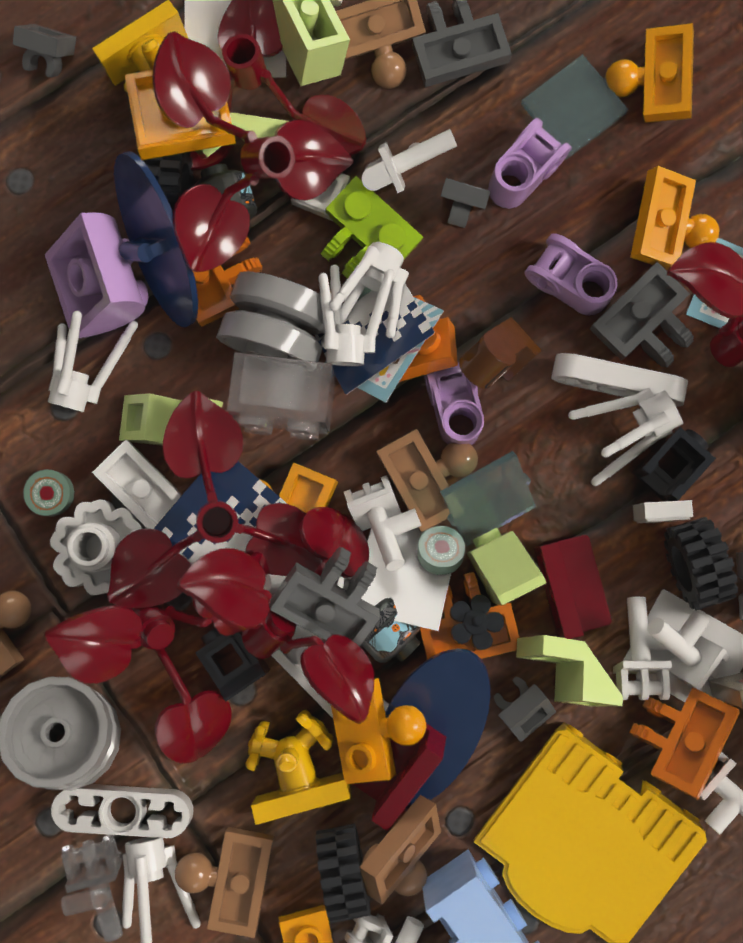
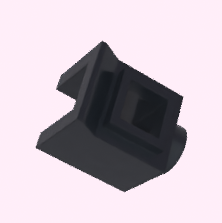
[631,427,716,501]
[195,628,270,702]

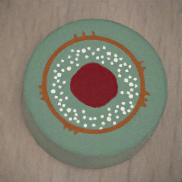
[24,469,74,516]
[417,526,465,575]

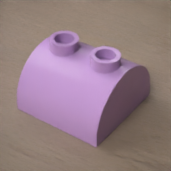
[45,213,148,338]

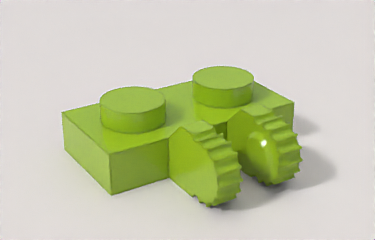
[321,176,423,278]

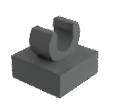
[13,24,76,77]
[441,178,491,228]
[494,677,556,742]

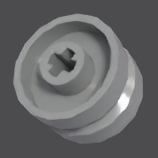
[216,271,335,372]
[0,677,121,791]

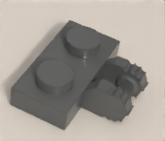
[412,0,512,87]
[589,262,694,368]
[270,546,381,647]

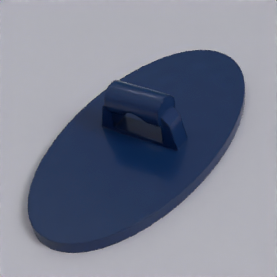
[114,151,198,327]
[385,648,490,808]

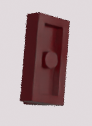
[533,535,612,639]
[353,706,446,831]

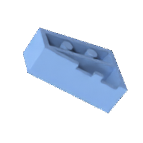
[422,850,540,943]

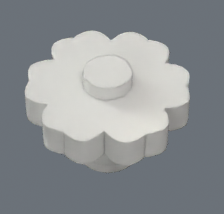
[50,499,145,595]

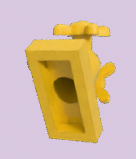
[92,0,189,93]
[246,710,351,825]

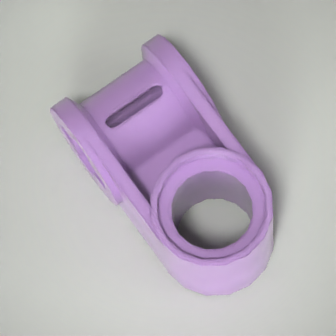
[489,118,572,209]
[524,234,617,315]
[424,362,484,445]

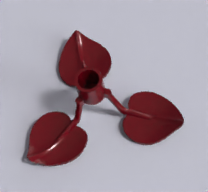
[190,0,366,170]
[153,31,353,272]
[667,242,743,367]
[107,391,323,608]
[177,507,375,724]
[44,551,270,764]

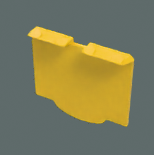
[473,722,707,943]

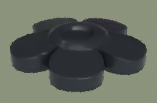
[450,595,504,650]

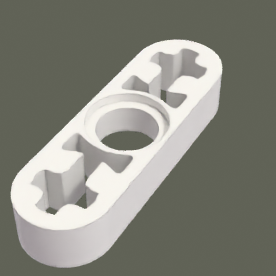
[551,353,688,406]
[51,784,193,838]

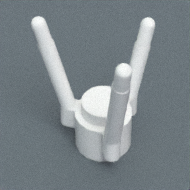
[321,242,409,347]
[318,265,394,366]
[48,311,138,412]
[568,388,683,486]
[122,837,201,943]

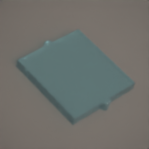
[521,54,628,159]
[440,451,536,546]

